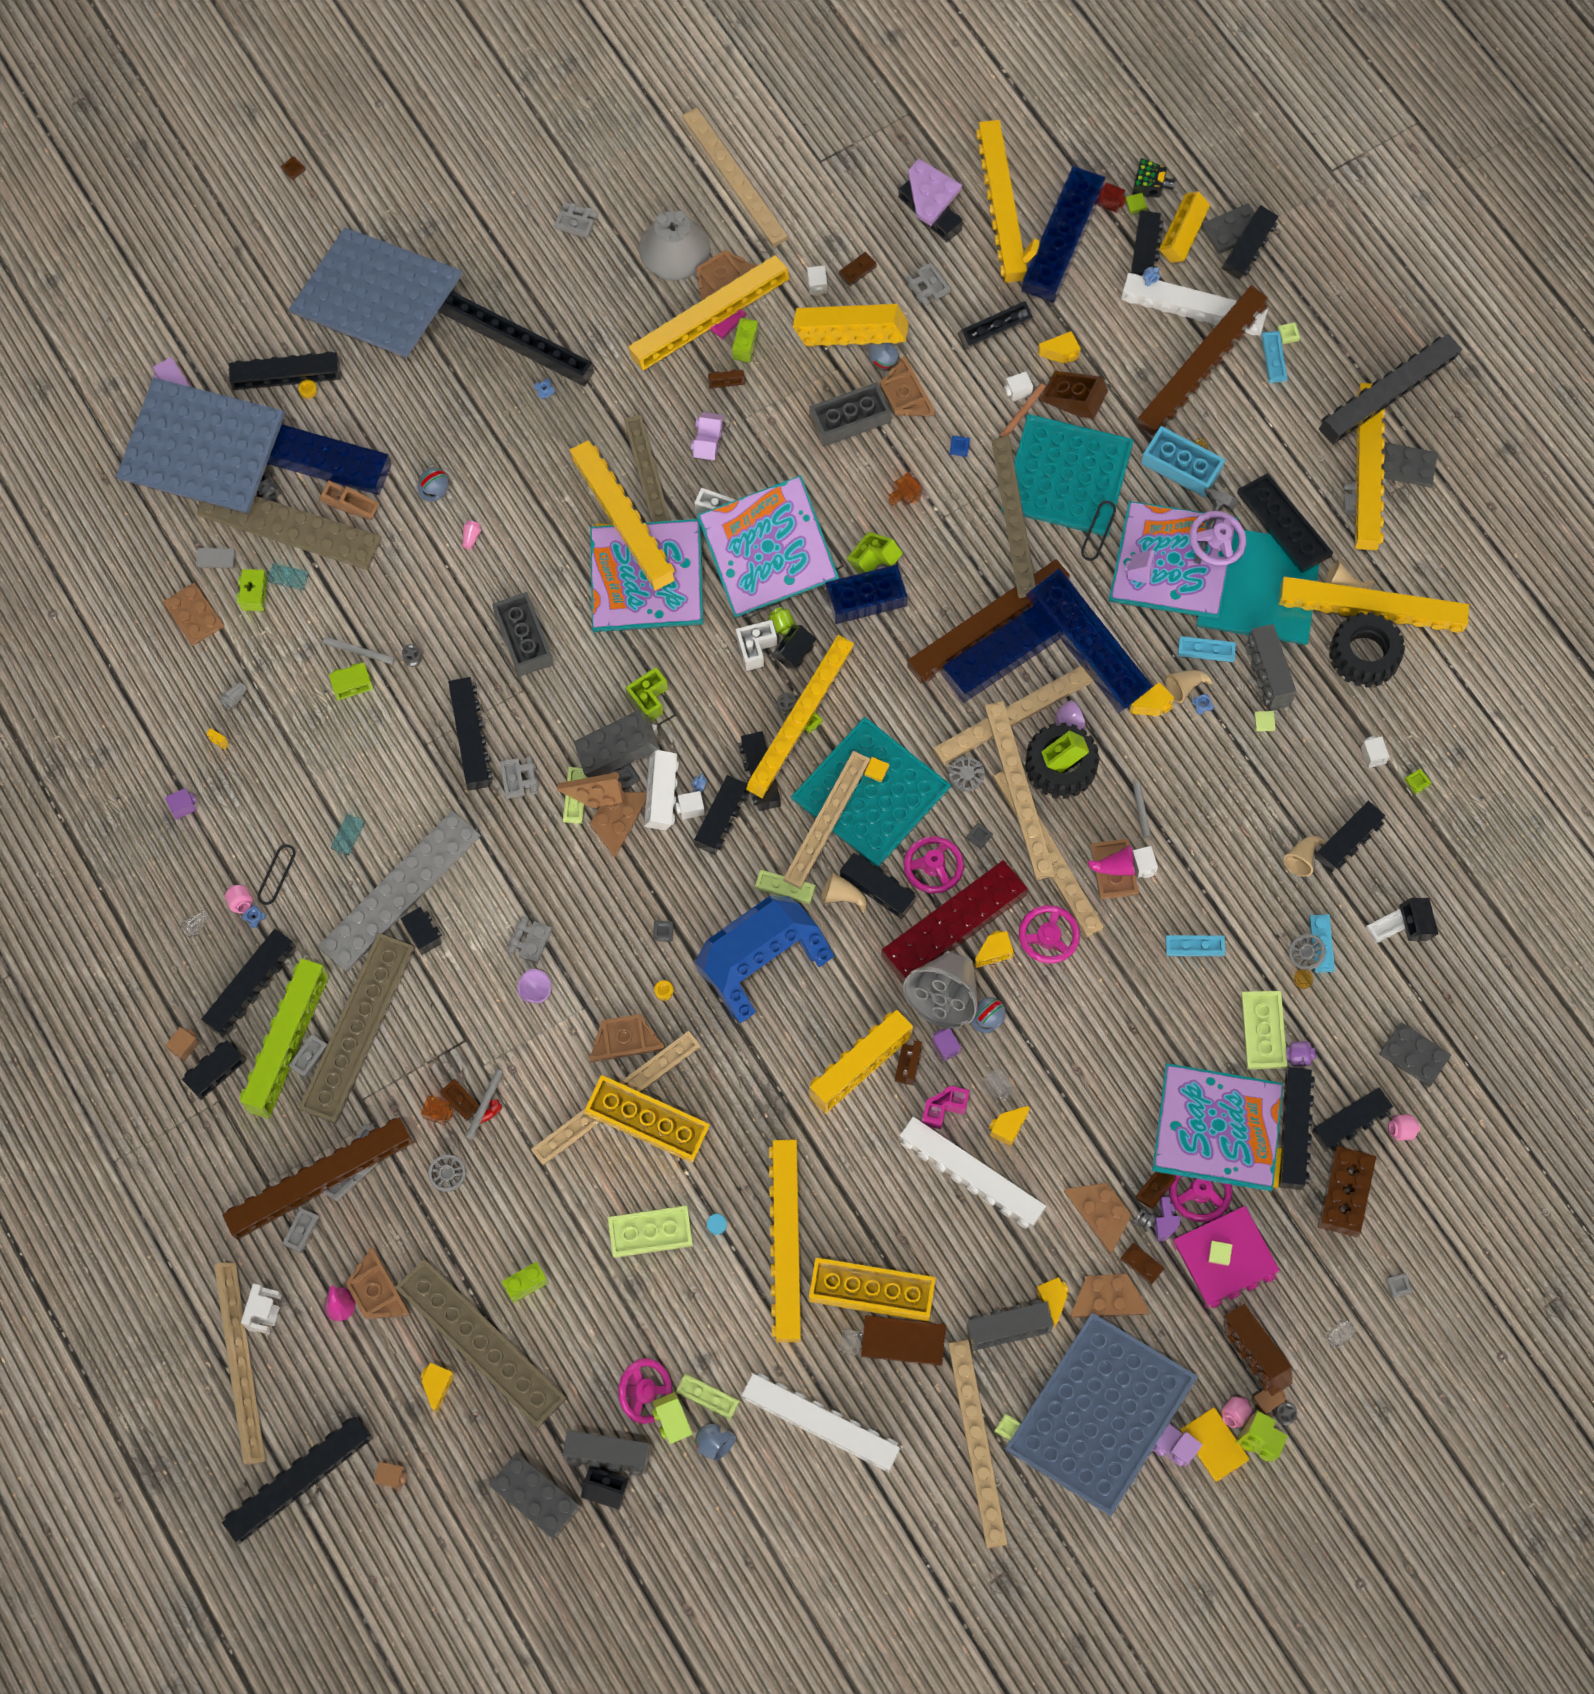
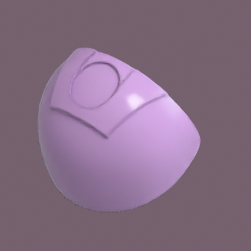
[1055,700,1085,730]
[517,969,551,1003]

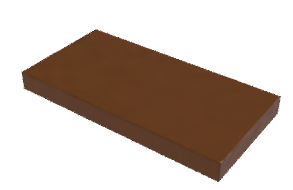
[861,1316,946,1366]

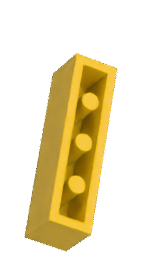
[1159,191,1210,263]

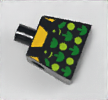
[1132,158,1175,198]

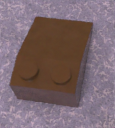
[1040,371,1108,419]

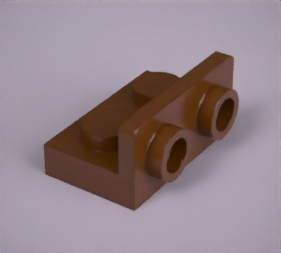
[894,1041,922,1086]

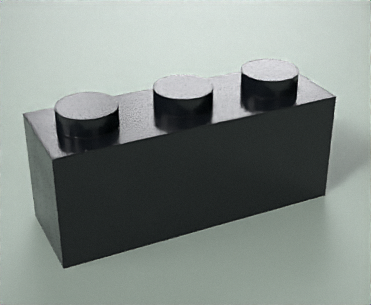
[182,1040,246,1101]

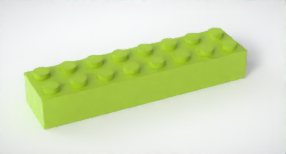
[240,958,329,1119]

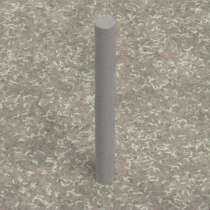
[323,637,395,665]
[466,1069,503,1139]

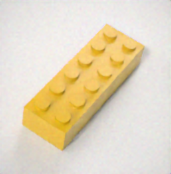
[793,304,909,347]
[809,1010,913,1114]
[584,1075,710,1164]
[809,1257,936,1322]

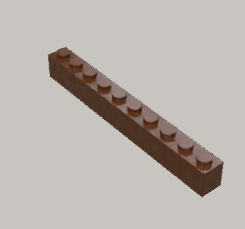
[1137,285,1268,437]
[907,559,1070,684]
[222,1117,415,1240]

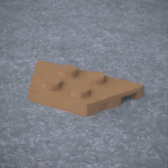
[696,250,758,301]
[879,356,935,416]
[557,772,624,808]
[590,792,646,858]
[589,1014,664,1063]
[1064,1183,1131,1254]
[345,1247,410,1319]
[1070,1274,1149,1318]

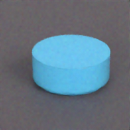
[707,1214,727,1235]

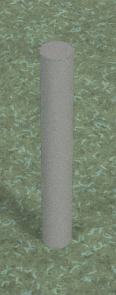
[1133,782,1151,838]

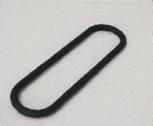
[1081,501,1116,561]
[257,844,296,905]

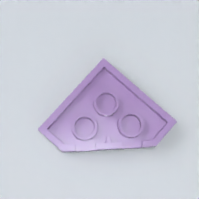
[908,158,962,226]

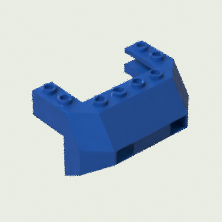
[695,896,834,1024]

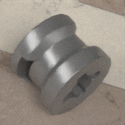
[257,479,280,501]
[402,644,422,667]
[777,692,796,716]
[1133,1207,1157,1233]
[1275,1402,1298,1425]

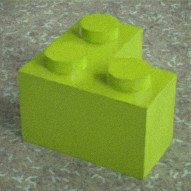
[846,531,903,577]
[625,667,668,722]
[1236,1411,1288,1462]

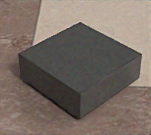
[615,764,640,790]
[966,823,993,849]
[653,921,674,942]

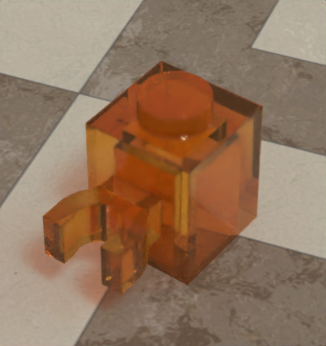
[888,472,922,506]
[421,1096,454,1126]

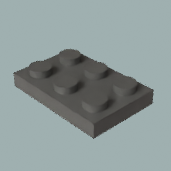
[1201,203,1255,255]
[1381,442,1438,488]
[1379,1022,1452,1088]

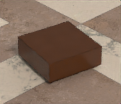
[280,156,306,180]

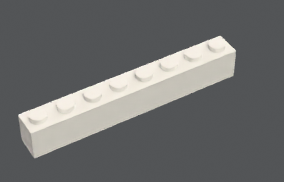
[1121,273,1268,336]
[899,1117,1046,1230]
[742,1373,900,1473]

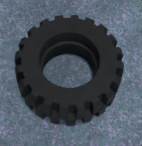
[1329,612,1405,687]
[1025,722,1099,799]

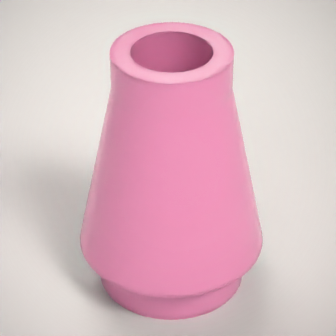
[462,521,481,549]

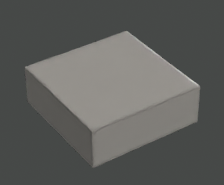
[1386,1273,1412,1299]

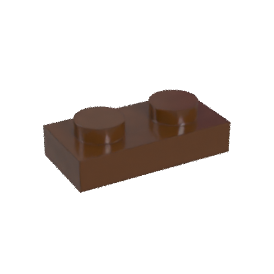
[838,251,877,287]
[708,369,745,389]
[439,1079,480,1121]
[1135,1172,1176,1209]
[1120,1243,1165,1285]

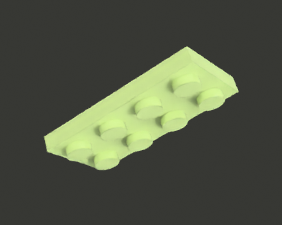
[1241,991,1287,1069]
[608,1206,693,1258]

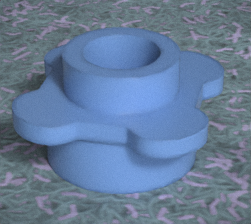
[1143,267,1160,286]
[534,379,555,398]
[1192,694,1214,714]
[691,773,707,792]
[242,905,266,928]

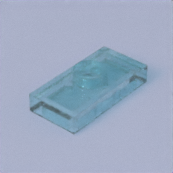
[267,563,309,591]
[331,814,365,856]

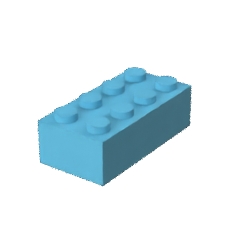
[1141,426,1226,498]

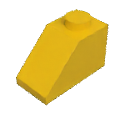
[1037,331,1081,364]
[1130,682,1175,716]
[974,930,1014,968]
[989,1106,1030,1147]
[1036,1277,1069,1327]
[421,1363,455,1413]

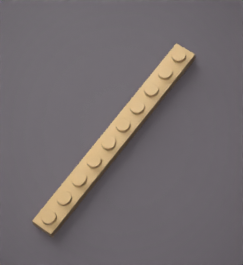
[682,108,788,247]
[933,659,1104,765]
[985,701,1055,881]
[993,771,1104,938]
[531,1031,701,1166]
[214,1263,265,1465]
[948,1340,1007,1549]

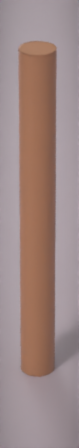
[999,383,1046,438]

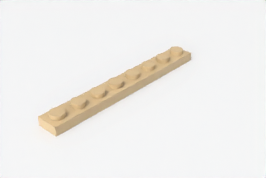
[783,751,870,889]

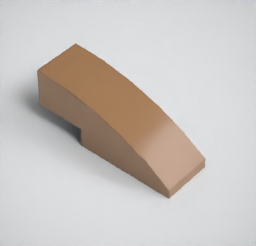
[319,480,379,519]

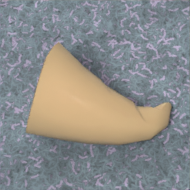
[1325,560,1374,589]
[1165,670,1213,703]
[1283,836,1326,877]
[822,873,867,913]

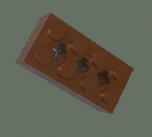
[1317,1146,1377,1238]
[1223,1303,1292,1396]

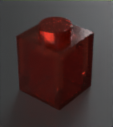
[1097,182,1127,213]

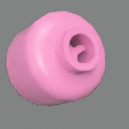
[224,885,253,913]
[1388,1114,1420,1141]
[1221,1397,1252,1428]

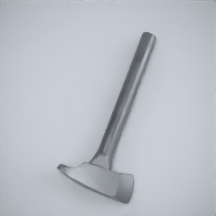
[1193,489,1238,564]

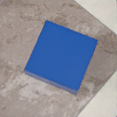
[949,436,970,457]

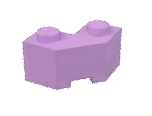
[691,412,724,461]
[1153,1424,1202,1467]

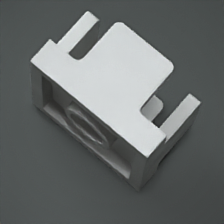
[241,1284,281,1334]

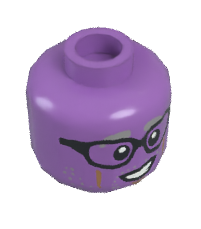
[1286,1041,1316,1067]

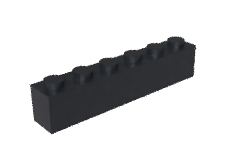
[229,351,341,391]
[448,677,493,791]
[201,928,296,1038]
[1279,1067,1315,1190]

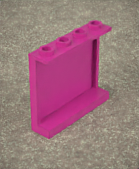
[1172,1206,1280,1309]

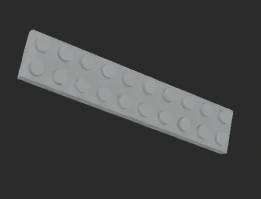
[318,811,481,973]

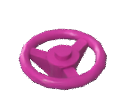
[903,836,964,894]
[1018,905,1080,964]
[1169,1175,1232,1222]
[618,1358,672,1424]

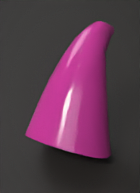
[1088,845,1135,876]
[324,1285,356,1321]

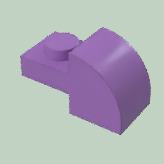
[1154,1197,1180,1242]

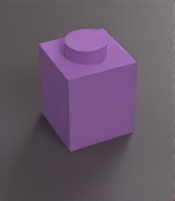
[165,788,197,820]
[932,1028,961,1062]

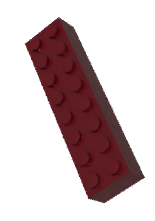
[881,860,1028,984]

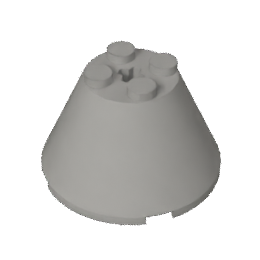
[639,211,710,280]
[903,951,978,1028]

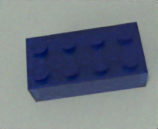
[826,564,908,624]

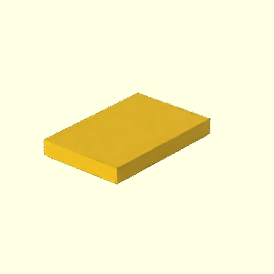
[1180,1407,1250,1483]

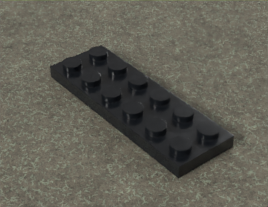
[1237,473,1333,572]

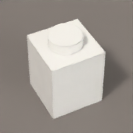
[807,266,827,296]
[1004,372,1033,402]
[1361,736,1389,768]
[675,791,705,820]
[1132,846,1158,878]

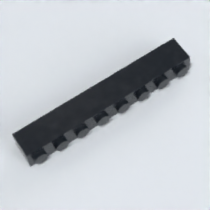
[221,1417,373,1545]

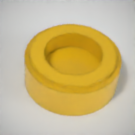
[298,380,317,399]
[654,980,674,1001]

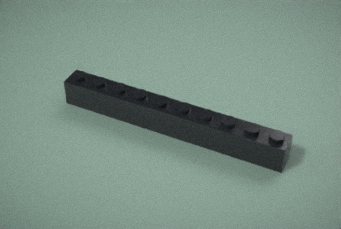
[438,291,594,387]
[1318,334,1462,445]

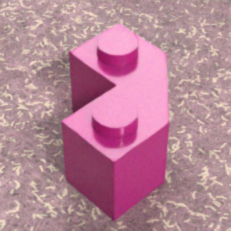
[922,1086,970,1129]

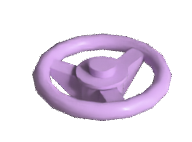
[1189,511,1246,566]

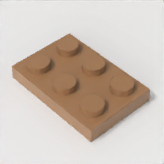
[163,582,224,646]
[1090,838,1139,900]

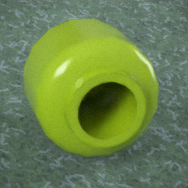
[768,607,795,636]

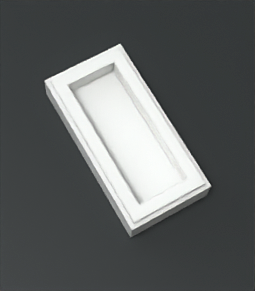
[1366,909,1405,944]

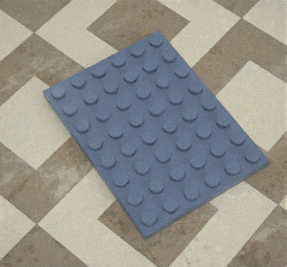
[289,228,462,358]
[116,378,285,514]
[1005,1313,1198,1517]

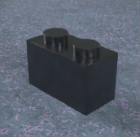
[772,625,816,669]
[1400,898,1438,941]
[400,907,442,955]
[580,1467,629,1510]

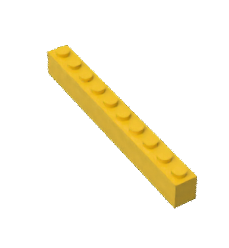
[976,120,1027,283]
[628,255,789,371]
[1355,383,1385,551]
[570,440,675,591]
[1278,577,1469,633]
[746,635,854,799]
[769,1140,801,1343]

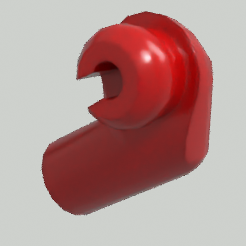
[480,1099,502,1124]

